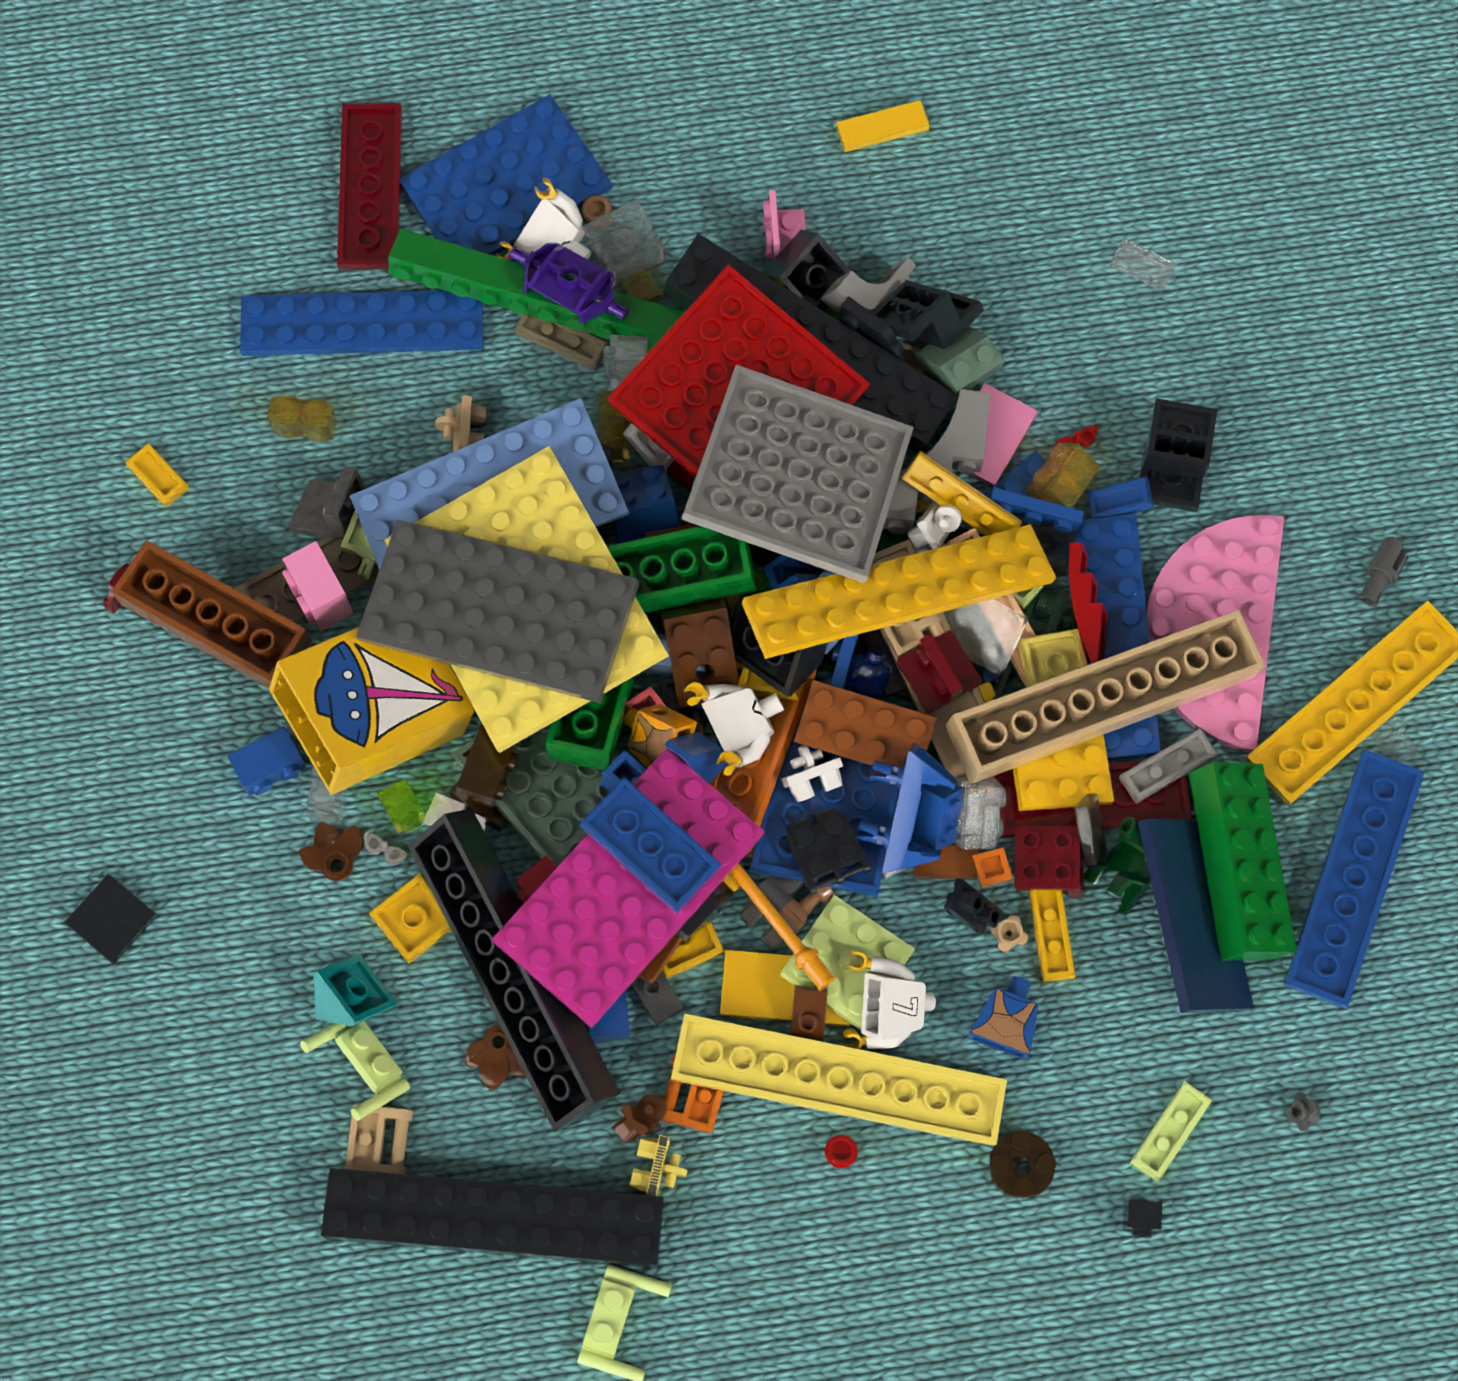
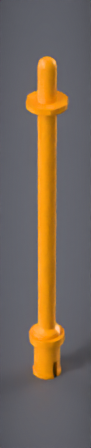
[730,863,836,991]

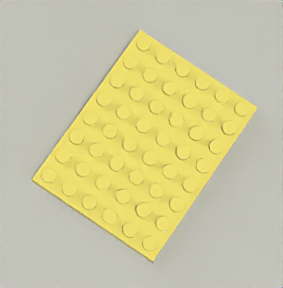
[384,446,669,753]

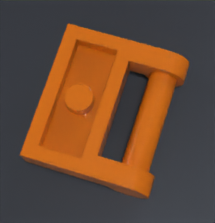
[660,1055,724,1135]

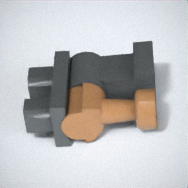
[739,875,835,950]

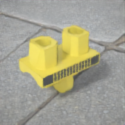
[630,1135,687,1196]

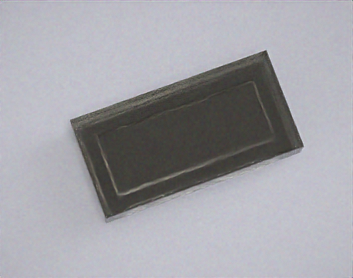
[1075,793,1107,866]

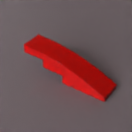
[1069,543,1108,664]

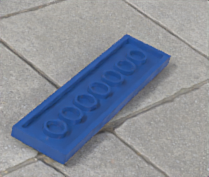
[240,291,484,356]
[1075,514,1161,761]
[1283,749,1425,1009]

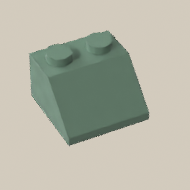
[914,326,1005,399]

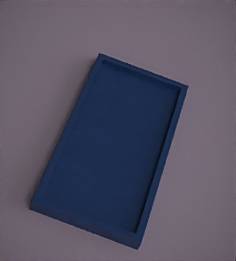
[1138,819,1254,1013]

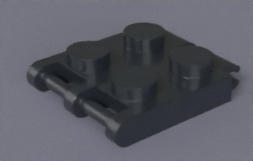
[785,806,871,895]

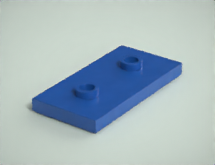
[579,777,722,914]

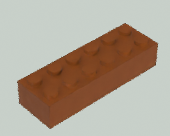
[111,540,312,688]

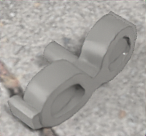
[363,832,408,865]

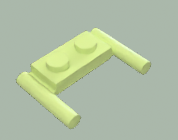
[301,1021,410,1121]
[577,1264,672,1381]

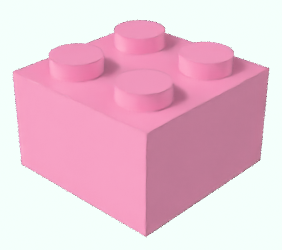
[282,541,354,631]

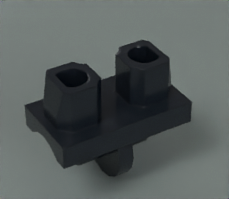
[944,878,1002,934]

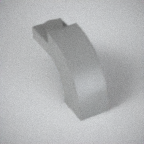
[820,257,916,313]

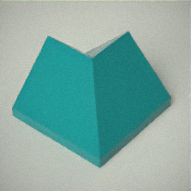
[314,953,397,1026]

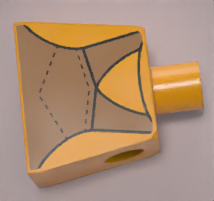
[624,704,697,768]

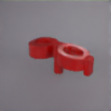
[1054,424,1098,455]

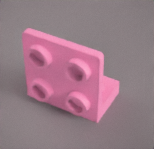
[763,190,806,262]

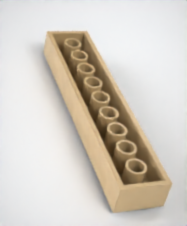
[945,610,1266,784]

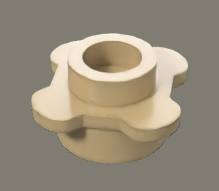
[990,915,1028,952]

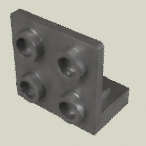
[288,466,366,539]

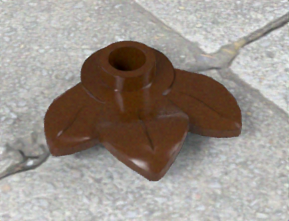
[299,822,363,882]
[465,1024,527,1090]

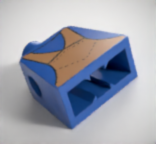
[967,976,1038,1060]

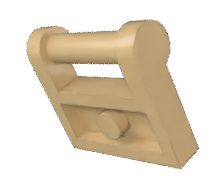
[345,1105,413,1174]

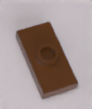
[791,985,828,1042]

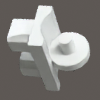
[908,501,962,549]
[781,745,843,802]

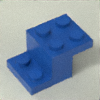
[613,465,679,544]

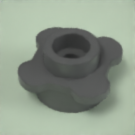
[1287,1092,1320,1131]

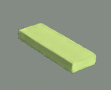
[1130,1081,1212,1182]

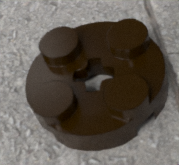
[989,1130,1056,1199]

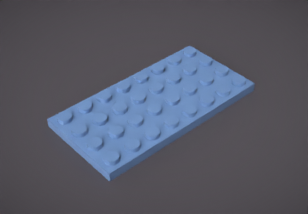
[350,398,630,570]

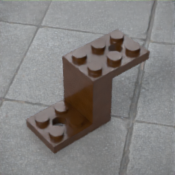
[644,523,739,708]

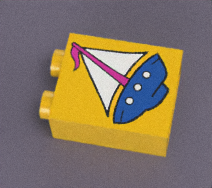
[269,627,475,795]

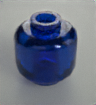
[846,649,893,698]

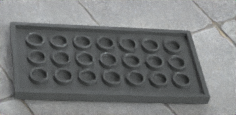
[356,519,640,703]

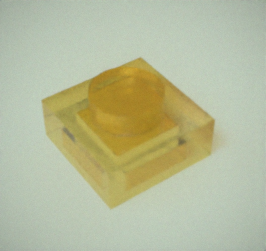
[621,268,662,302]

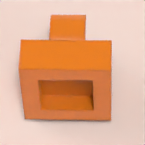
[971,847,1013,889]

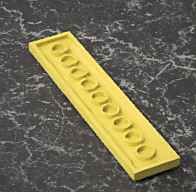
[671,1014,1007,1146]

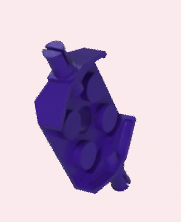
[509,243,629,324]

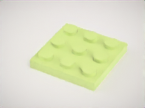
[780,895,915,1030]

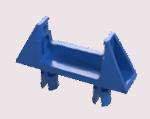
[857,742,958,873]

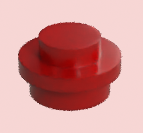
[825,1135,858,1169]

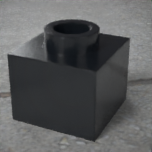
[1123,1200,1162,1238]

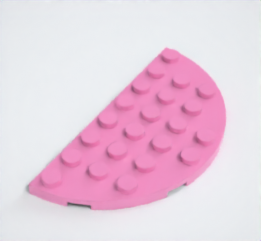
[1146,515,1284,753]

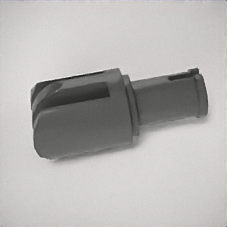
[1359,537,1408,607]

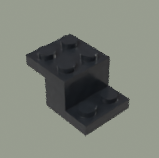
[872,280,984,349]
[1139,398,1218,512]

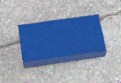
[1087,476,1154,519]

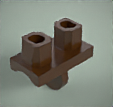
[612,1094,667,1143]

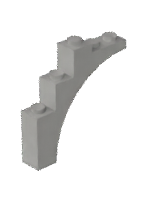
[883,389,991,534]

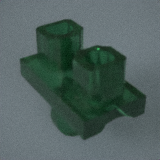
[1029,588,1078,636]

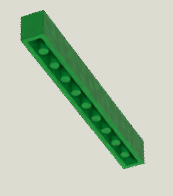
[389,228,685,351]

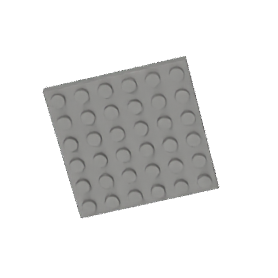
[682,365,914,583]

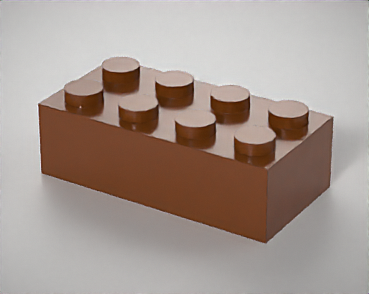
[794,680,938,767]

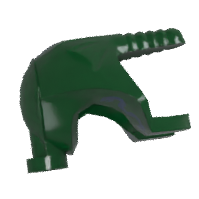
[1082,817,1152,915]

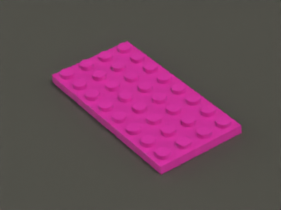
[492,748,765,1028]

